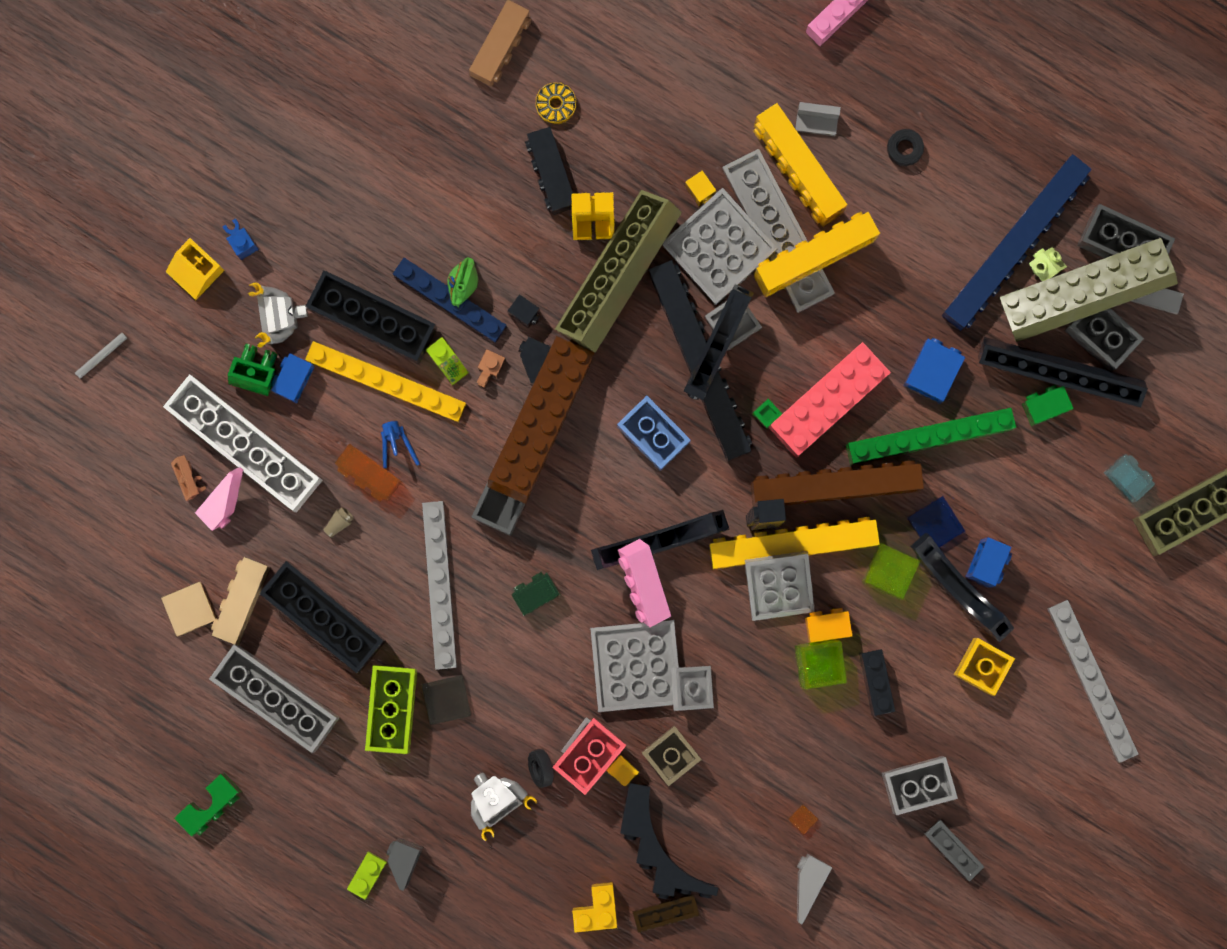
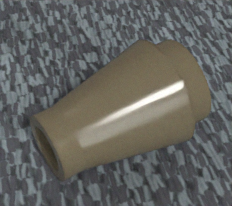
[323,507,354,538]

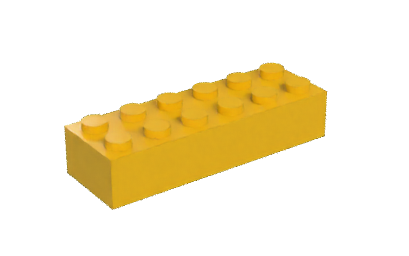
[753,103,848,227]
[754,212,880,298]

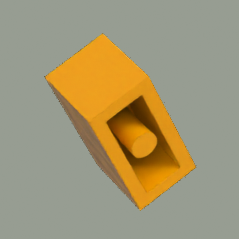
[805,608,852,643]

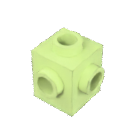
[1029,247,1067,281]

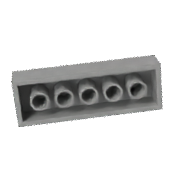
[209,644,340,753]

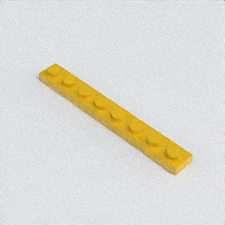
[305,341,466,423]

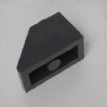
[518,337,551,386]

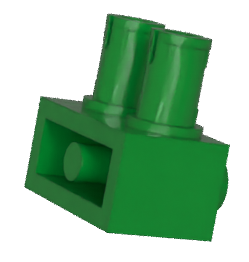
[228,344,278,396]

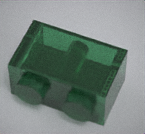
[511,572,560,616]

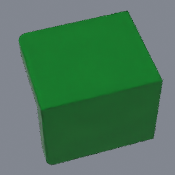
[752,398,782,429]

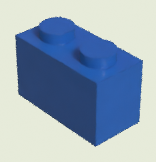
[271,354,315,404]

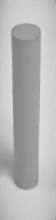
[75,332,128,379]

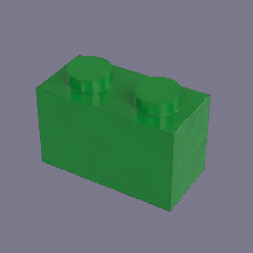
[1022,385,1074,427]

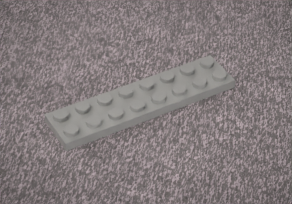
[722,149,835,313]

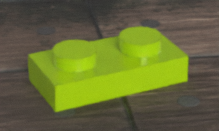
[347,851,387,900]

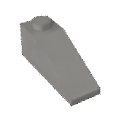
[797,854,832,924]

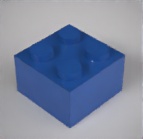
[965,537,1012,588]

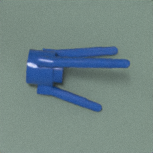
[381,421,420,469]

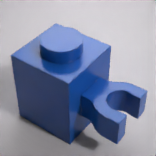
[222,218,259,260]

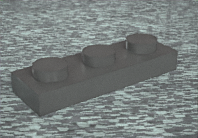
[924,820,984,882]

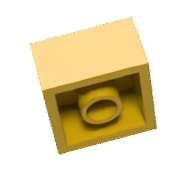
[954,638,1015,696]

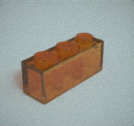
[335,444,402,502]

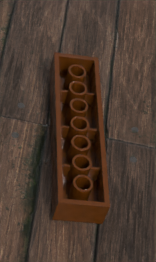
[487,336,595,504]
[750,461,924,506]

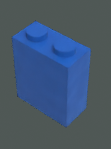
[903,338,965,404]

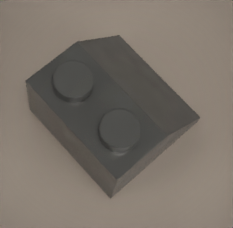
[386,838,423,891]

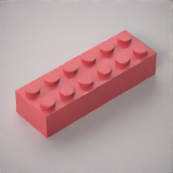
[769,342,891,458]

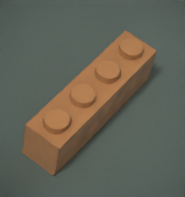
[469,0,531,87]

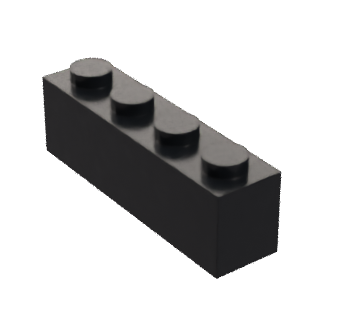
[525,127,573,215]

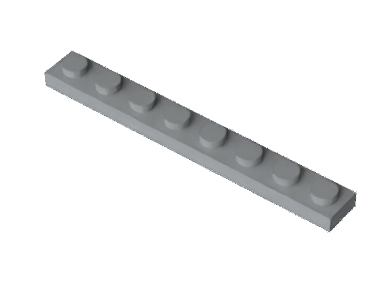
[422,501,457,670]
[1047,600,1138,763]

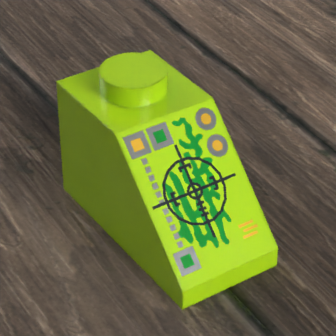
[426,337,469,385]

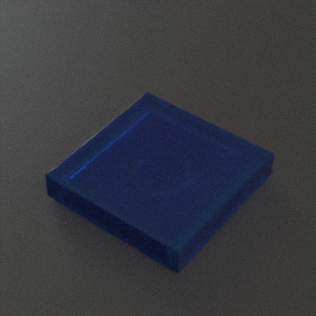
[907,496,965,547]

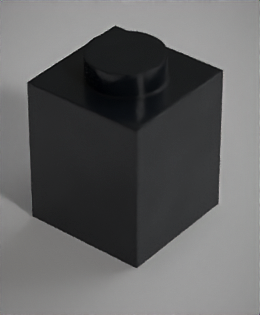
[507,294,541,328]

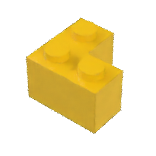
[572,882,617,932]

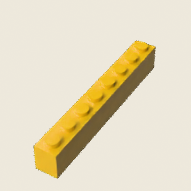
[709,517,880,569]

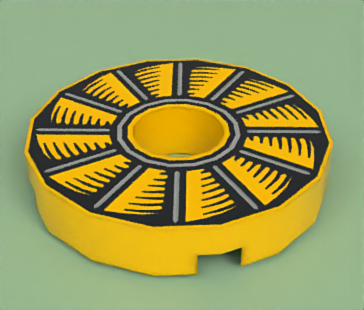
[536,83,576,124]

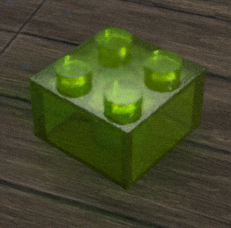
[862,544,920,600]
[795,639,847,689]

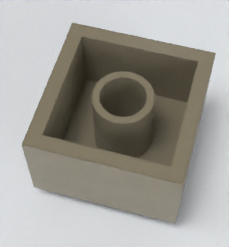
[642,726,702,786]

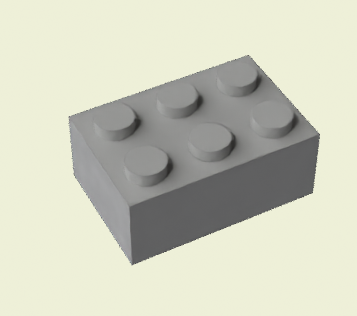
[882,756,958,815]

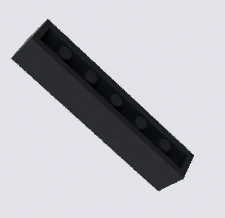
[746,499,786,531]

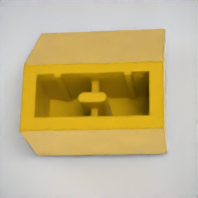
[166,238,224,300]

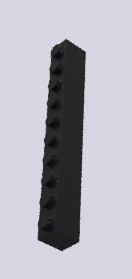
[649,260,753,462]

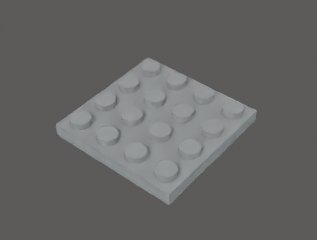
[662,188,778,305]
[590,620,679,712]

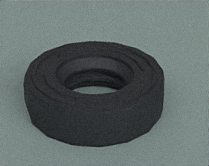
[887,129,924,166]
[528,749,554,788]

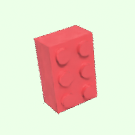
[552,718,626,795]

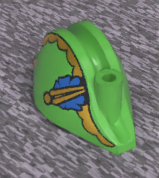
[447,257,478,307]

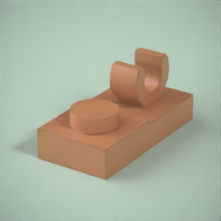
[171,455,206,501]

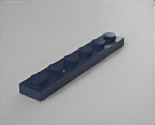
[393,258,507,343]

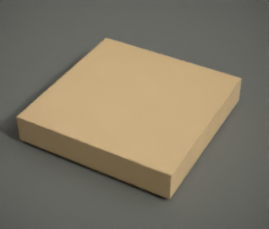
[161,582,216,637]

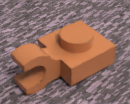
[477,349,505,388]

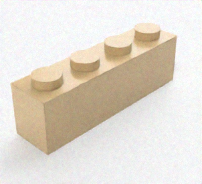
[211,557,271,645]

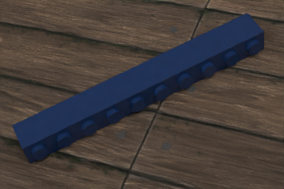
[941,154,1092,331]

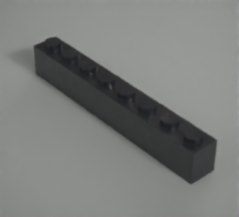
[978,337,1148,408]

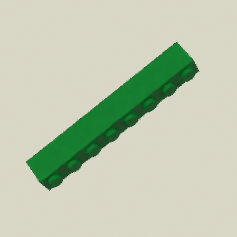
[846,408,1016,466]

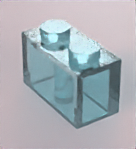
[1104,454,1155,503]

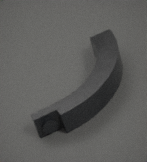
[910,532,1014,642]

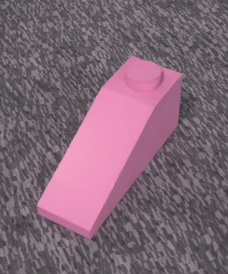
[195,467,243,531]

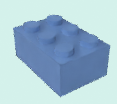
[617,396,691,471]

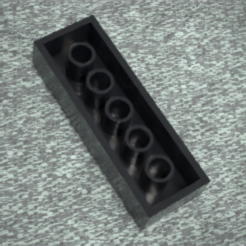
[305,270,438,364]
[259,561,386,674]

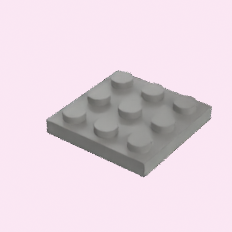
[745,551,815,621]

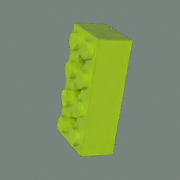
[365,665,417,754]

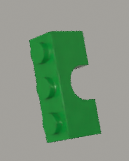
[174,773,241,837]

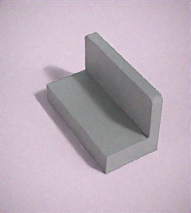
[795,102,841,136]

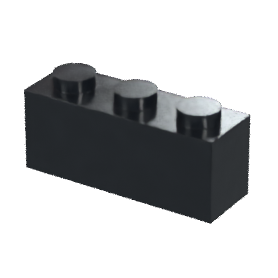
[859,649,895,716]

